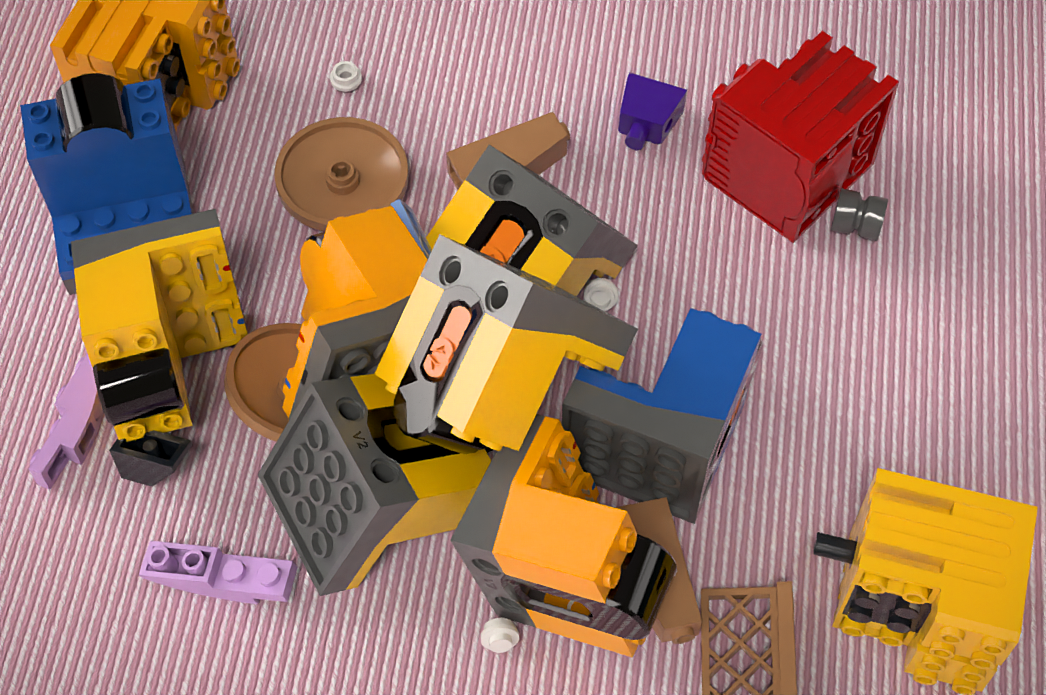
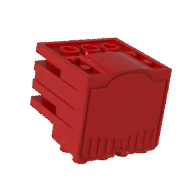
[702,31,899,243]

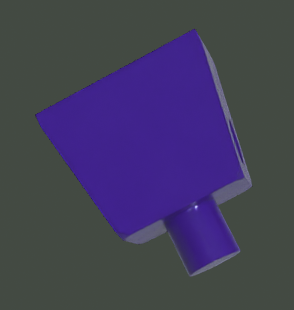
[618,72,687,150]

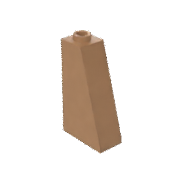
[446,112,570,190]
[614,497,702,644]

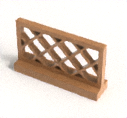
[701,581,797,695]

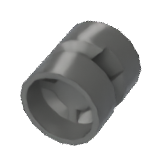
[831,188,888,241]

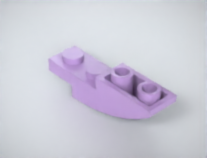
[28,354,107,490]
[139,541,298,604]

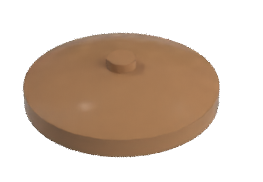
[274,117,409,231]
[224,323,302,442]

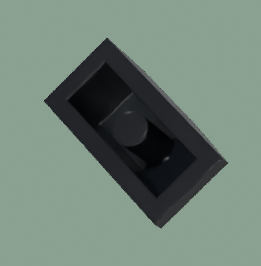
[109,430,192,487]

